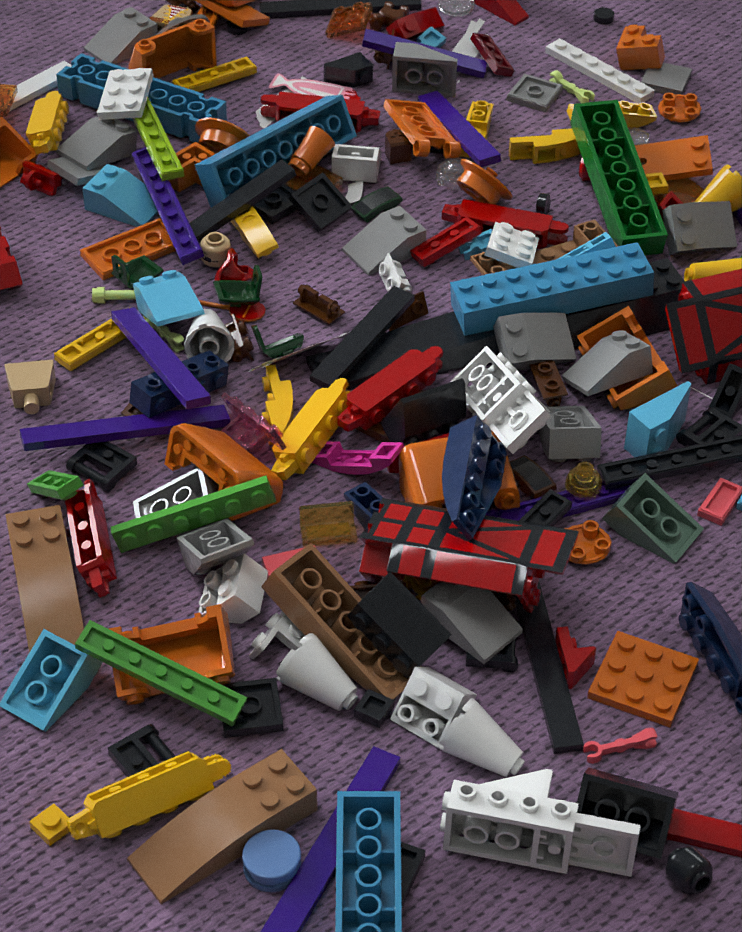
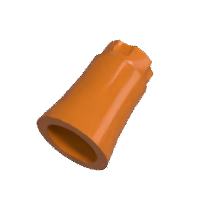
[288,126,335,178]

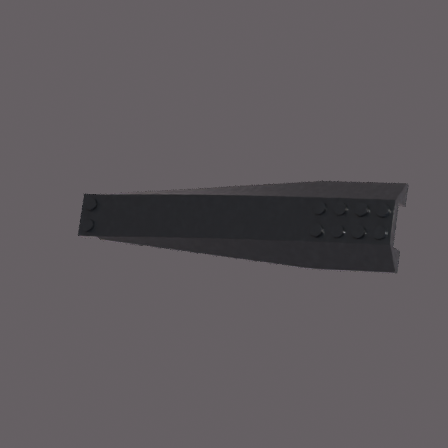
[306,258,685,390]

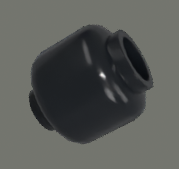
[665,846,713,894]

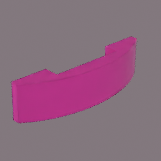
[312,441,405,475]

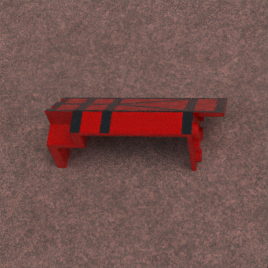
[665,269,742,385]
[359,498,579,613]

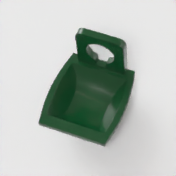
[111,255,164,290]
[213,265,262,307]
[251,325,304,359]

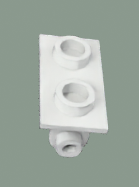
[378,253,412,293]

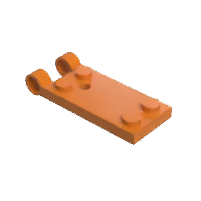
[383,99,461,159]
[635,135,713,181]

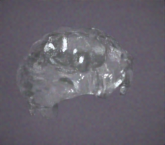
[436,157,464,192]

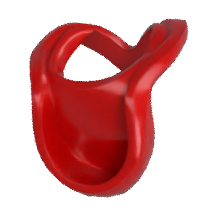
[215,248,253,281]

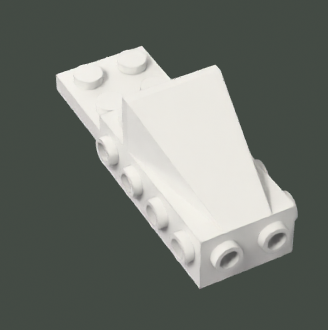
[450,346,551,454]
[440,769,640,877]

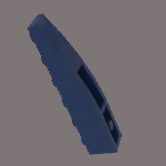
[442,415,507,540]
[678,582,742,715]

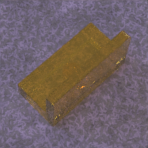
[299,501,357,547]

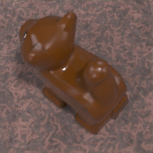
[367,1,409,32]

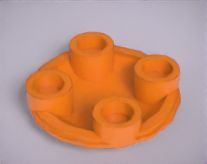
[658,92,701,122]
[564,520,612,565]

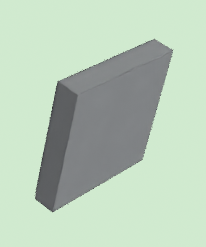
[641,62,692,95]
[507,74,563,112]
[47,157,103,186]

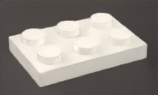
[97,68,154,120]
[484,222,539,268]

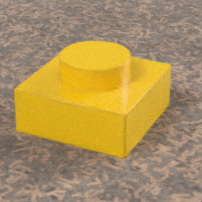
[645,172,668,195]
[29,803,70,846]

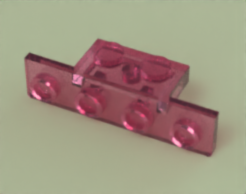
[221,392,286,455]

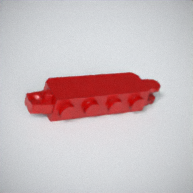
[261,92,380,133]
[442,199,569,249]
[337,346,443,432]
[65,479,117,598]

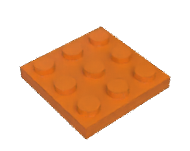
[587,631,699,728]

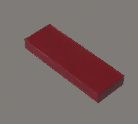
[470,33,514,77]

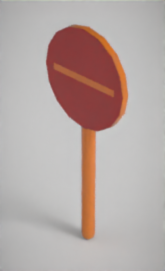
[199,300,266,322]

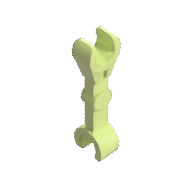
[549,70,595,103]
[143,316,184,353]

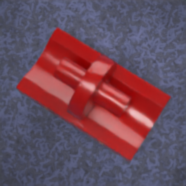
[20,160,62,196]

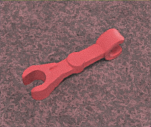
[583,728,657,763]

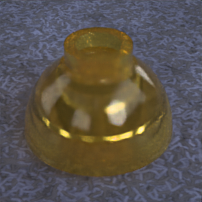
[565,462,602,498]

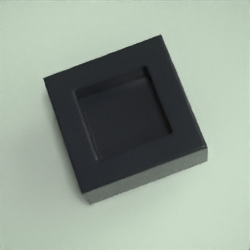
[354,689,394,728]

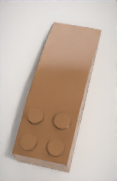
[5,505,84,653]
[261,543,422,699]
[127,749,317,904]

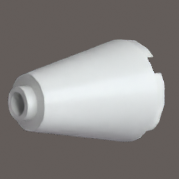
[184,309,234,363]
[276,633,358,711]
[438,698,525,777]

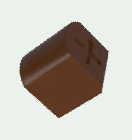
[385,129,412,164]

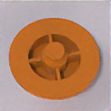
[195,118,250,154]
[456,159,513,205]

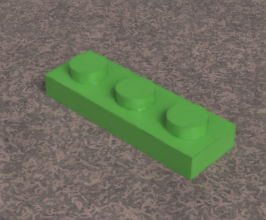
[27,470,84,500]

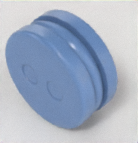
[242,830,301,892]

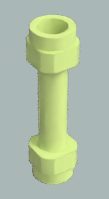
[92,287,136,304]

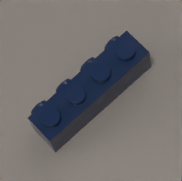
[129,350,229,418]

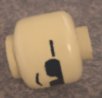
[200,232,231,267]

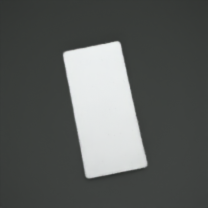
[345,180,363,203]

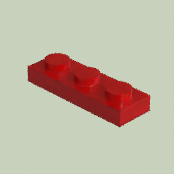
[410,217,481,267]

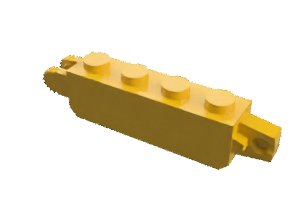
[26,90,69,155]
[271,378,350,480]
[67,751,232,840]

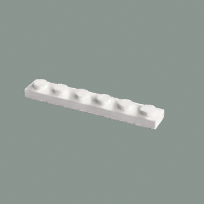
[545,38,655,104]

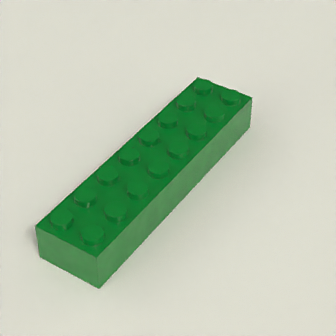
[570,100,668,255]

